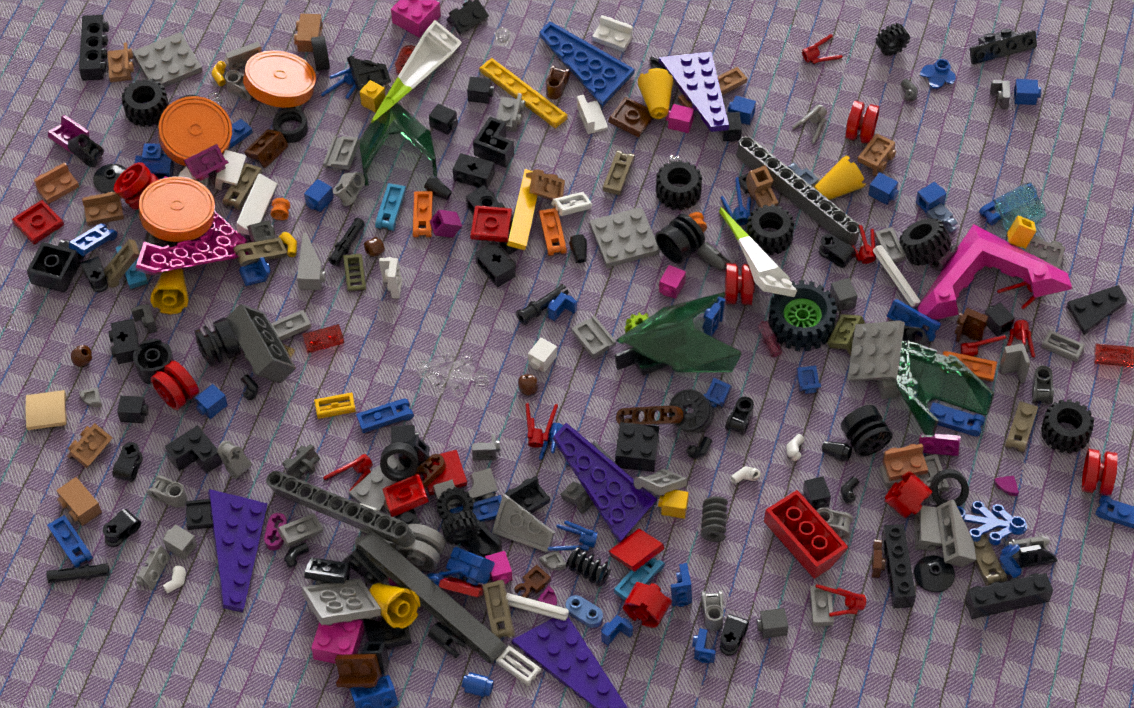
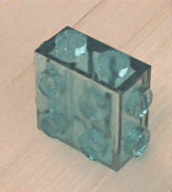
[993,182,1047,231]

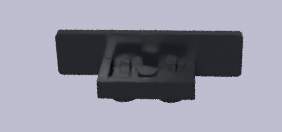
[969,28,1037,64]
[614,328,687,376]

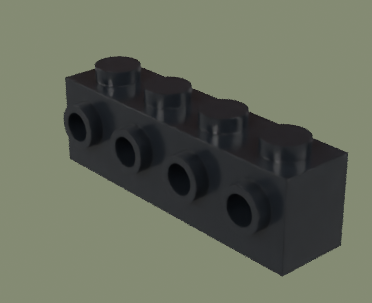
[965,573,1053,619]

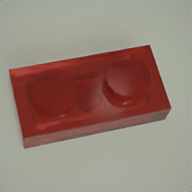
[302,324,344,353]
[1094,343,1134,367]

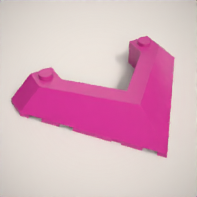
[135,176,249,275]
[917,224,1072,320]

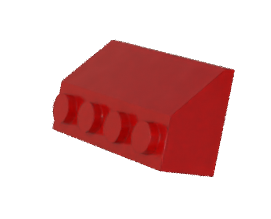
[764,490,848,579]

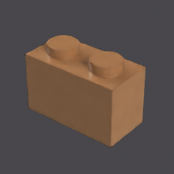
[294,14,323,52]
[56,477,102,526]

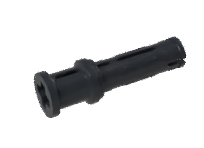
[516,284,569,325]

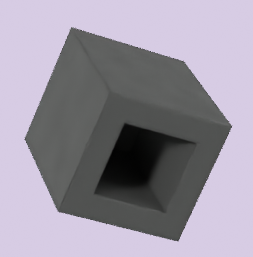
[830,278,858,311]
[756,608,788,639]

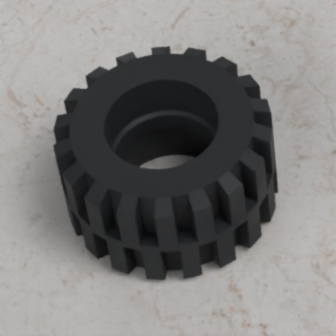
[121,78,169,127]
[656,160,702,210]
[747,204,794,255]
[899,218,952,266]
[1041,399,1094,453]

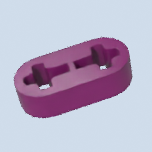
[264,513,288,551]

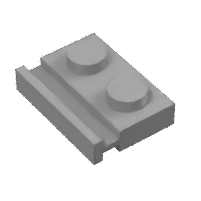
[323,136,360,170]
[571,316,616,358]

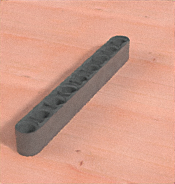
[736,137,860,246]
[266,471,415,547]
[356,531,506,664]

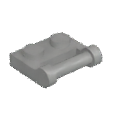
[634,469,687,495]

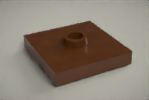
[608,96,654,138]

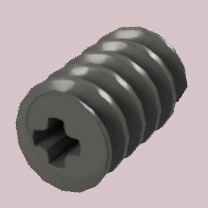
[701,496,728,542]

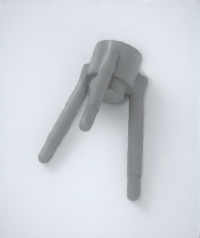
[792,104,827,144]

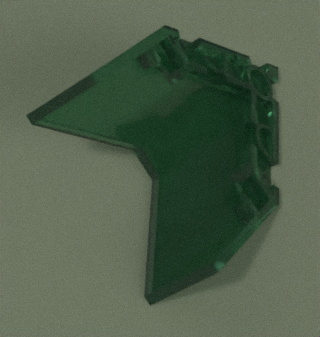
[359,103,437,186]
[616,292,742,373]
[896,340,995,436]

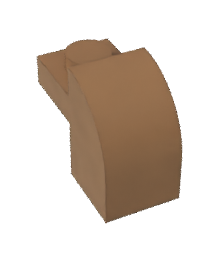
[746,165,779,208]

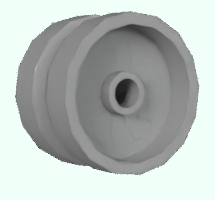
[396,524,446,572]

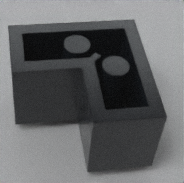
[473,116,514,168]
[165,425,223,474]

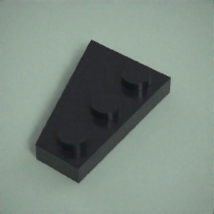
[1067,285,1127,335]

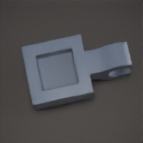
[788,162,819,187]
[926,203,958,233]

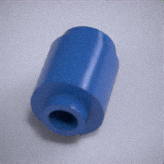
[462,672,494,697]

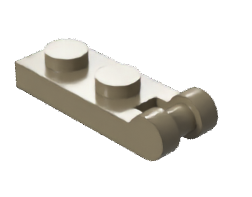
[603,150,635,195]
[223,163,262,210]
[233,237,287,266]
[104,239,140,288]
[1005,401,1038,452]
[974,533,1007,586]
[483,580,515,640]

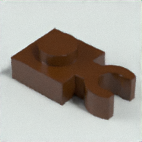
[872,539,886,578]
[515,565,551,598]

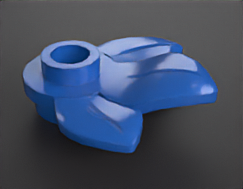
[920,59,956,89]

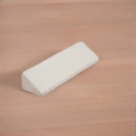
[236,174,277,235]

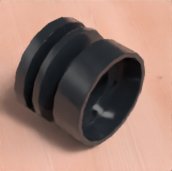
[655,214,705,264]
[194,317,241,367]
[669,389,714,434]
[840,405,893,457]

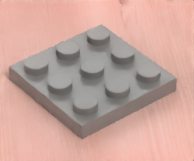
[132,32,203,87]
[589,207,660,268]
[847,320,905,382]
[302,578,381,625]

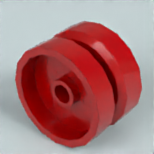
[845,100,880,144]
[114,162,160,210]
[725,263,755,305]
[151,361,199,411]
[1081,448,1118,496]

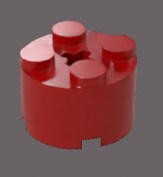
[884,471,932,518]
[623,582,672,628]

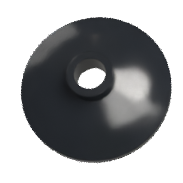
[93,164,126,193]
[914,555,955,592]

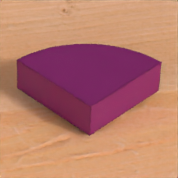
[994,476,1019,496]
[537,586,557,606]

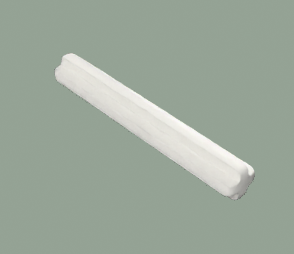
[873,245,921,308]
[506,593,569,621]

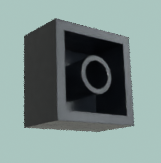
[27,242,80,293]
[615,422,659,472]

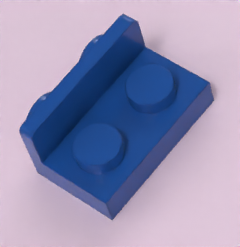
[670,563,692,607]
[349,675,398,708]

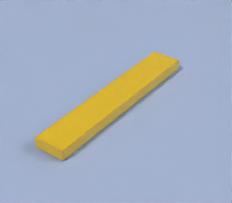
[479,58,568,129]
[507,169,537,250]

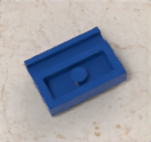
[702,296,726,340]

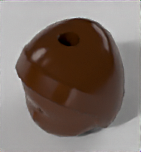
[364,237,385,257]
[70,345,93,367]
[518,374,538,396]

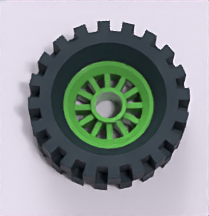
[768,280,837,351]

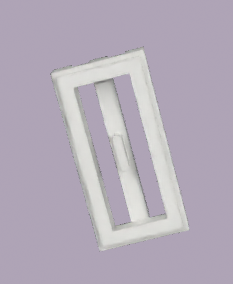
[551,192,592,216]
[496,645,541,686]

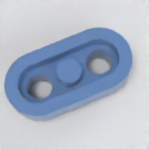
[566,595,603,628]

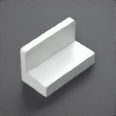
[577,95,608,134]
[215,150,246,190]

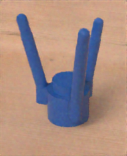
[321,67,356,99]
[721,177,751,226]
[539,423,569,466]
[547,521,597,551]
[426,569,464,599]

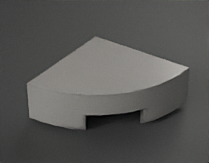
[79,387,102,407]
[539,551,567,570]

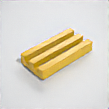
[314,392,356,419]

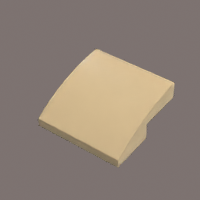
[26,390,67,430]

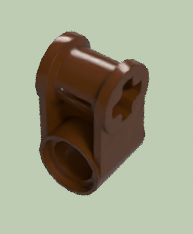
[546,65,570,99]

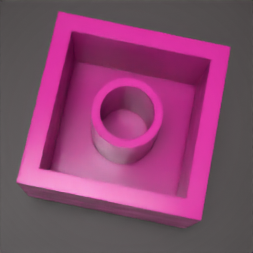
[391,0,441,38]
[311,619,364,664]

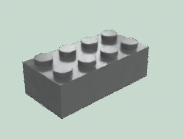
[226,304,296,383]

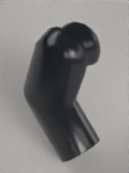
[841,476,860,503]

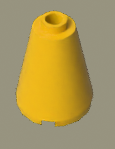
[638,68,673,119]
[814,155,866,200]
[150,268,189,315]
[369,583,420,628]

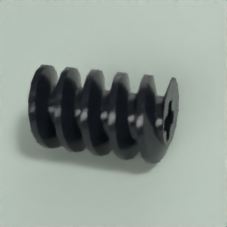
[566,546,611,587]

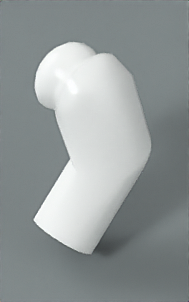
[786,434,805,461]
[730,466,761,484]
[163,565,186,594]

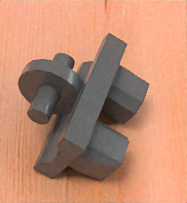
[282,444,320,479]

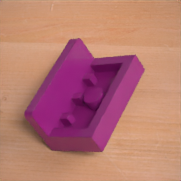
[48,115,89,154]
[184,144,229,181]
[919,432,961,456]

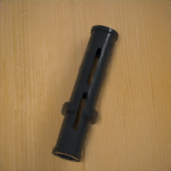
[328,218,365,266]
[46,563,110,583]

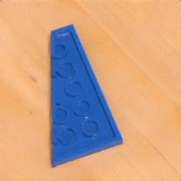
[539,21,635,106]

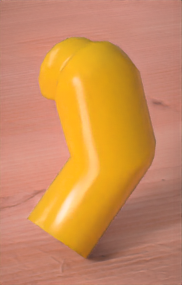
[211,61,226,86]
[278,232,297,257]

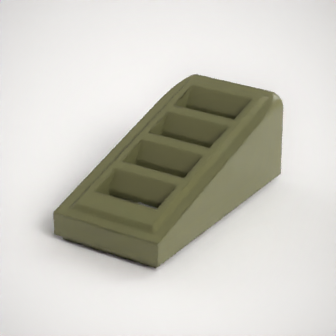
[343,254,366,292]

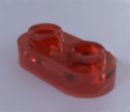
[395,45,415,75]

